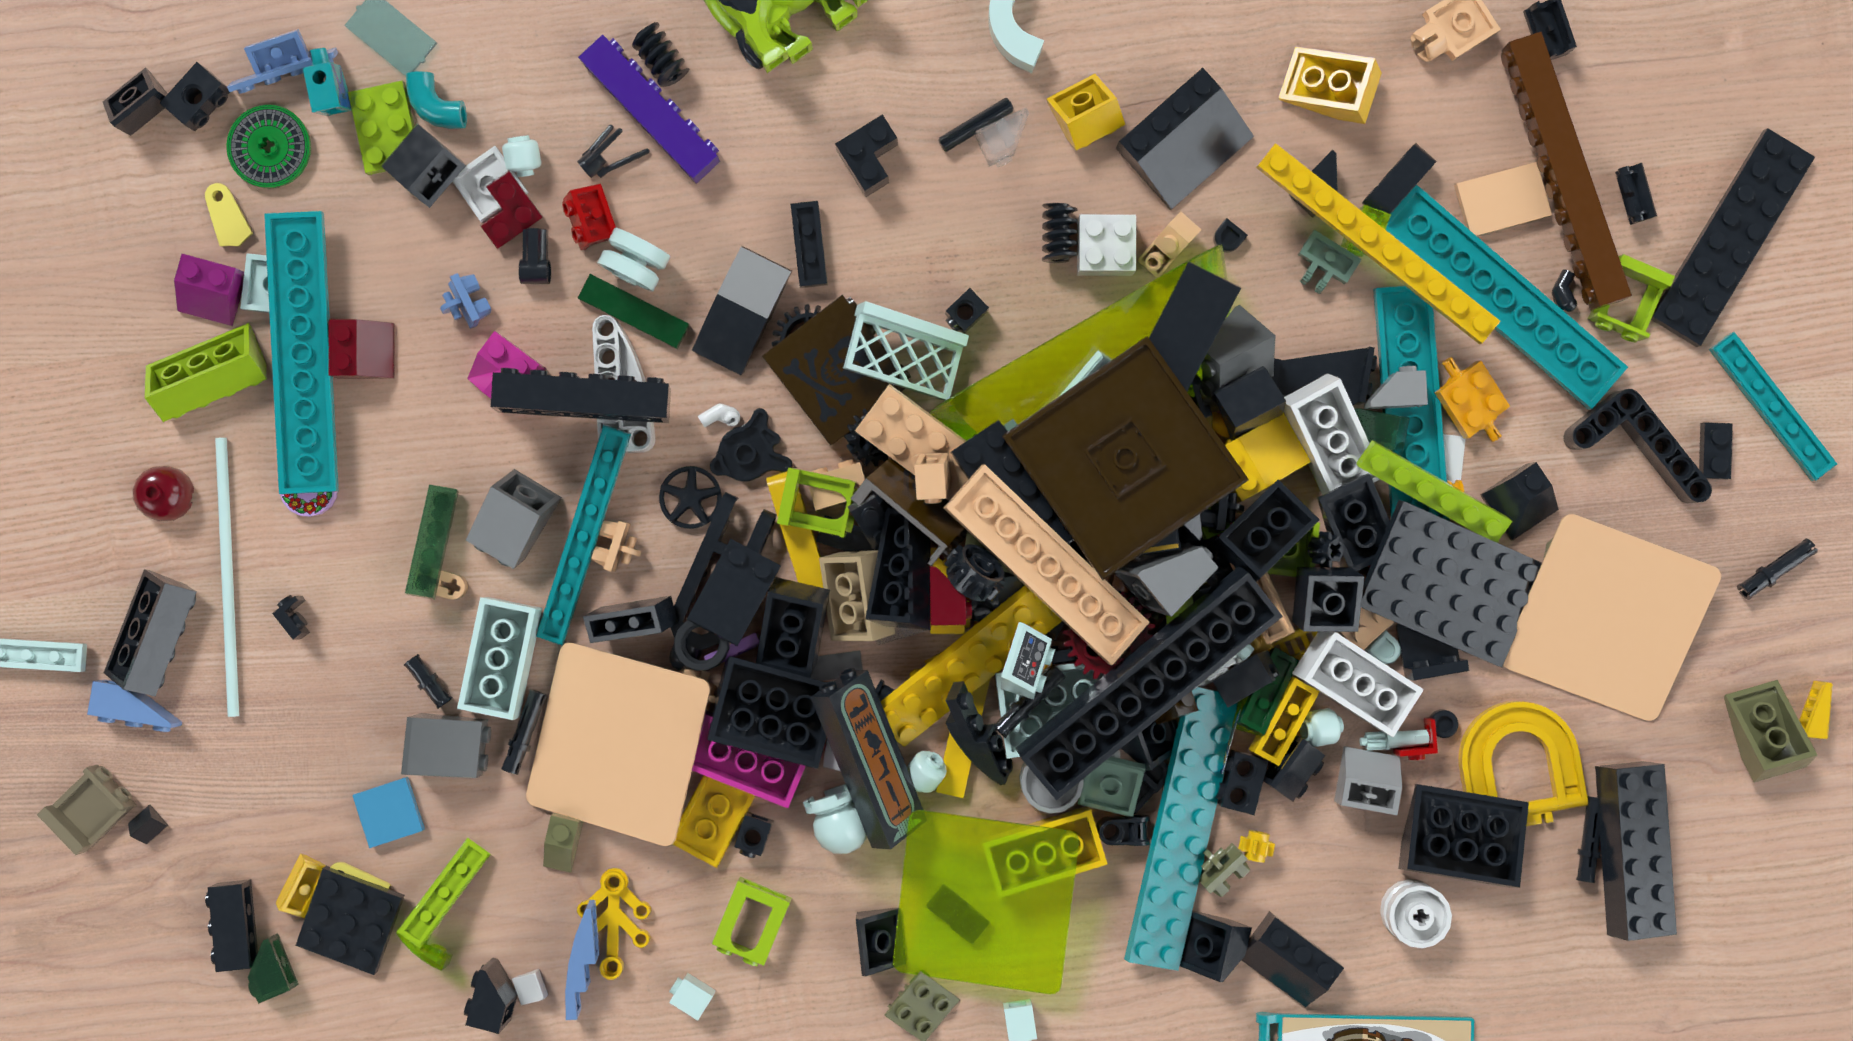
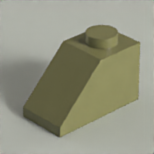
[543,813,584,873]

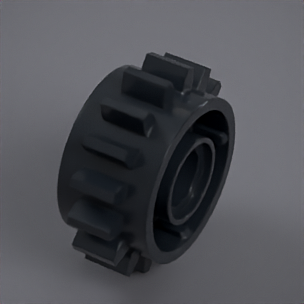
[945,544,1006,601]

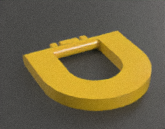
[1458,701,1588,826]

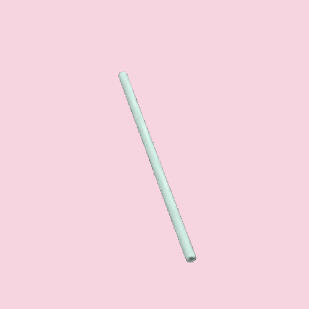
[215,438,239,717]

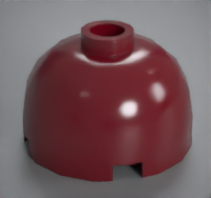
[133,466,194,521]

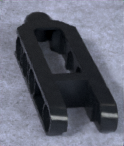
[669,492,777,671]

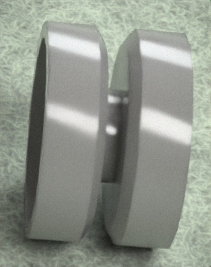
[1019,762,1083,813]

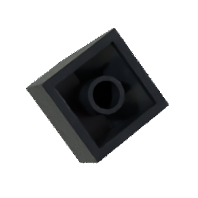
[1264,735,1325,802]

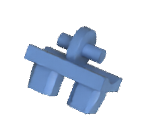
[440,273,491,329]

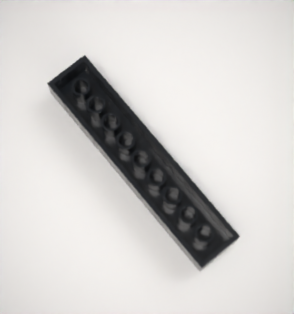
[1015,566,1283,801]

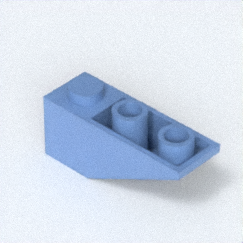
[87,680,182,732]

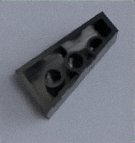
[865,508,931,630]

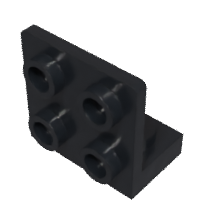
[1396,623,1470,681]

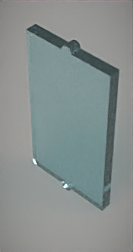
[344,0,437,76]

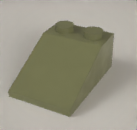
[1724,680,1817,782]

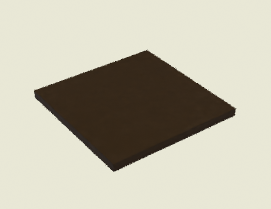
[1002,336,1249,581]

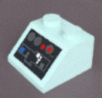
[1001,622,1055,699]

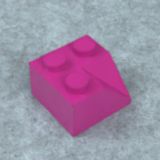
[467,331,546,398]

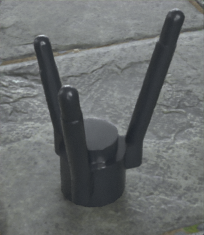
[577,125,650,178]

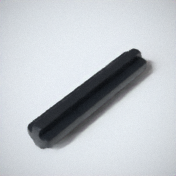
[938,98,1014,152]

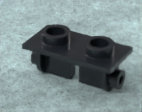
[1615,163,1657,225]

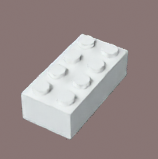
[1284,374,1380,495]
[1292,632,1424,737]

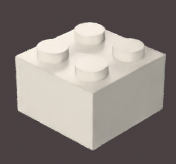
[1077,214,1136,276]

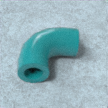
[406,71,467,129]

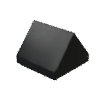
[128,804,169,844]

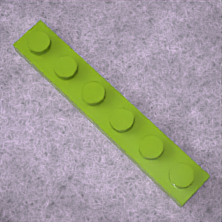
[1356,440,1512,542]

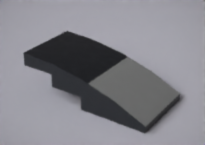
[692,246,792,375]

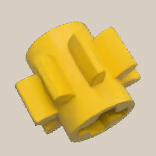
[1238,830,1275,863]

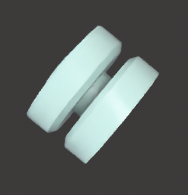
[597,228,670,292]

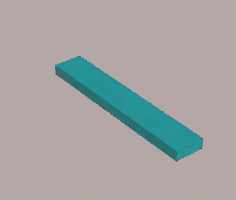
[1709,332,1838,481]

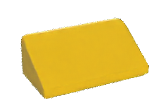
[276,853,326,918]

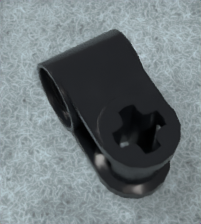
[1096,815,1150,846]

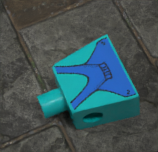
[303,48,352,116]

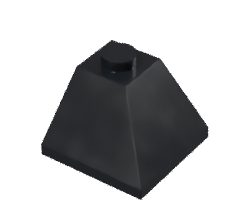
[1480,462,1559,541]
[1121,720,1178,770]
[1180,910,1252,982]

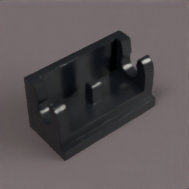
[1523,0,1577,60]
[1212,650,1279,707]

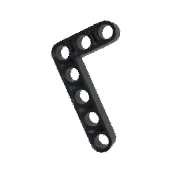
[1563,389,1712,503]

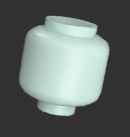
[502,135,541,177]
[1299,708,1344,747]
[907,751,947,793]

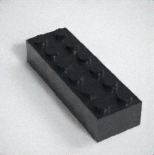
[490,368,671,423]
[1595,761,1677,941]

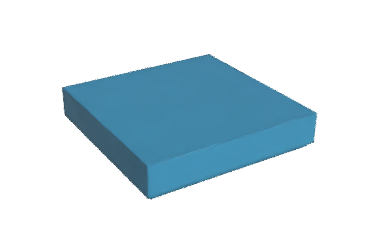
[352,777,425,848]

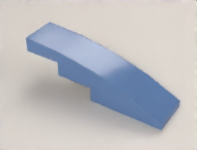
[565,900,600,1020]

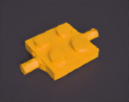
[1435,357,1510,442]

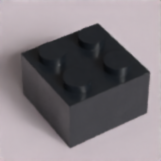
[1292,567,1364,632]

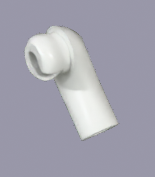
[698,403,740,427]

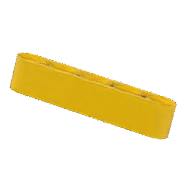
[766,471,823,588]

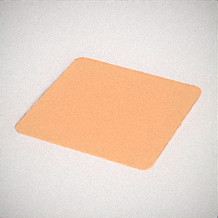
[1503,514,1721,721]
[526,643,710,846]

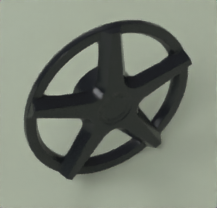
[659,466,722,529]

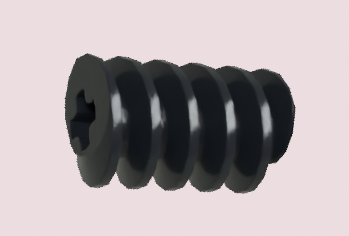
[632,22,690,87]
[1042,203,1077,263]

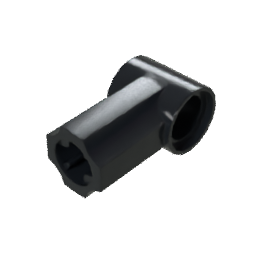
[519,228,551,284]

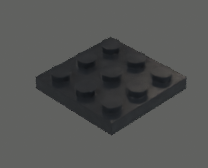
[295,865,405,975]

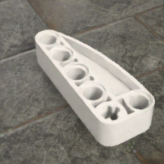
[592,315,655,453]

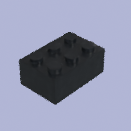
[1212,479,1320,582]
[756,577,830,678]

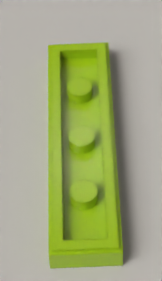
[397,838,491,949]

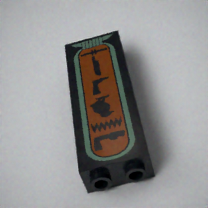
[810,668,927,850]

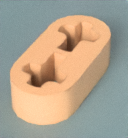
[413,567,468,599]

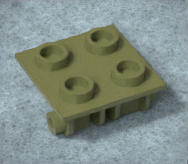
[884,969,960,1041]

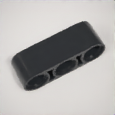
[1362,143,1437,221]

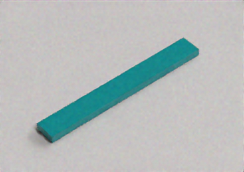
[536,425,632,645]

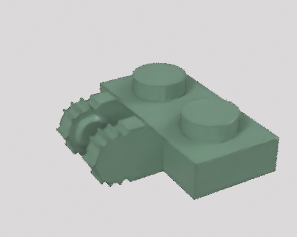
[1298,230,1362,294]

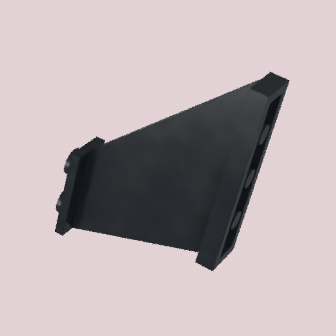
[1272,346,1377,416]

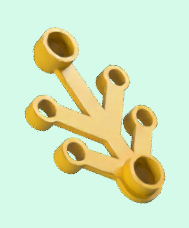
[577,868,651,980]

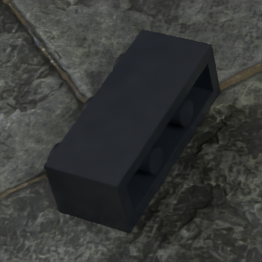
[583,596,678,643]
[205,879,259,972]

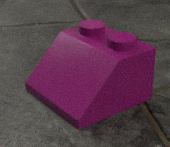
[174,253,244,326]

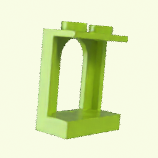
[1588,254,1675,343]
[777,467,858,538]
[712,876,792,966]

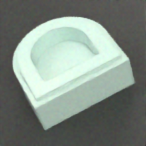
[1365,630,1401,664]

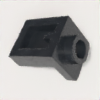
[272,595,310,640]

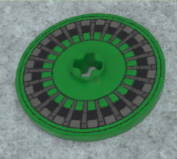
[226,105,311,189]

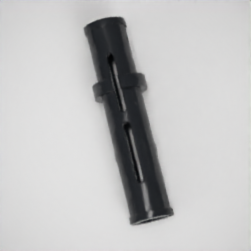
[1737,538,1818,600]
[993,665,1066,738]
[501,689,547,775]
[1576,796,1601,883]

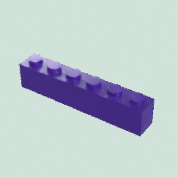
[578,34,720,184]

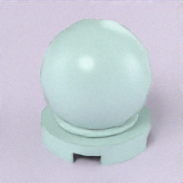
[803,784,867,854]

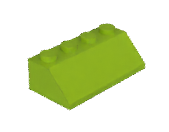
[144,323,267,422]

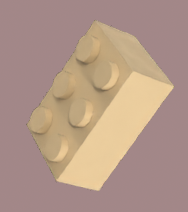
[819,550,895,641]

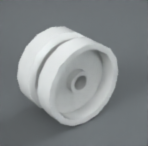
[1380,879,1452,948]

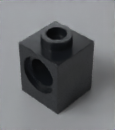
[945,288,989,334]
[734,812,774,858]

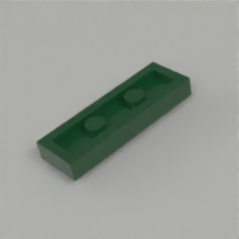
[1236,647,1299,736]

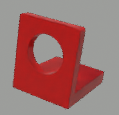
[1393,717,1438,760]

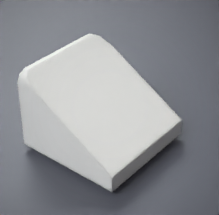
[512,969,548,1005]

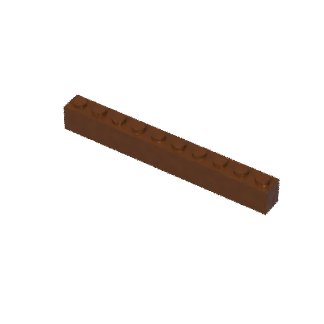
[1501,32,1632,311]

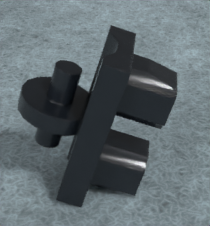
[1200,493,1244,534]

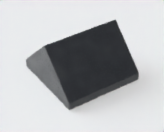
[103,67,168,136]
[1213,366,1286,441]
[856,908,906,977]

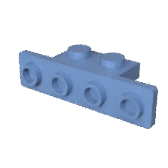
[227,29,338,94]

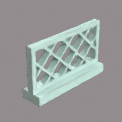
[843,301,969,401]

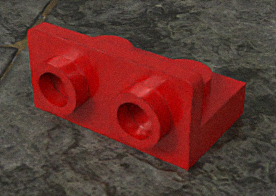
[562,184,616,250]

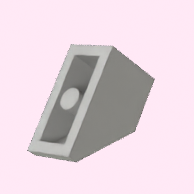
[1364,366,1428,409]

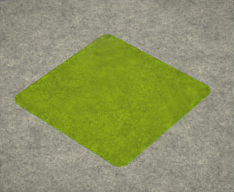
[893,810,1079,995]

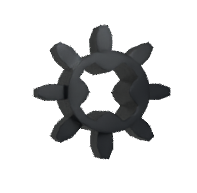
[1308,531,1344,568]

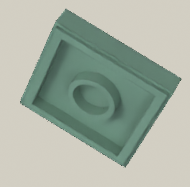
[1078,756,1146,817]

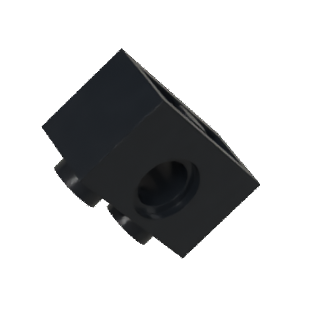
[160,62,230,131]

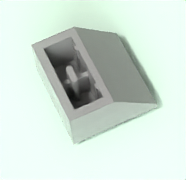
[1334,746,1402,815]

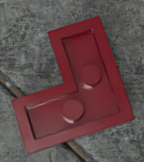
[480,170,543,249]

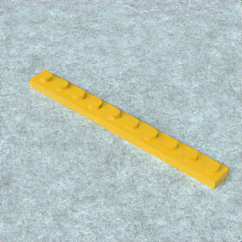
[1256,143,1500,345]

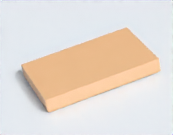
[1454,162,1552,236]

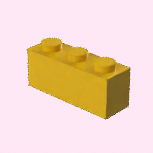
[1249,677,1320,766]

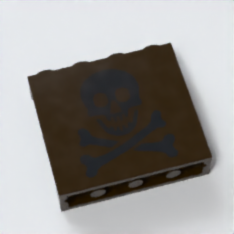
[762,294,911,446]
[851,458,968,566]

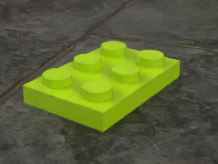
[348,80,415,175]

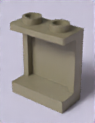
[37,765,136,855]

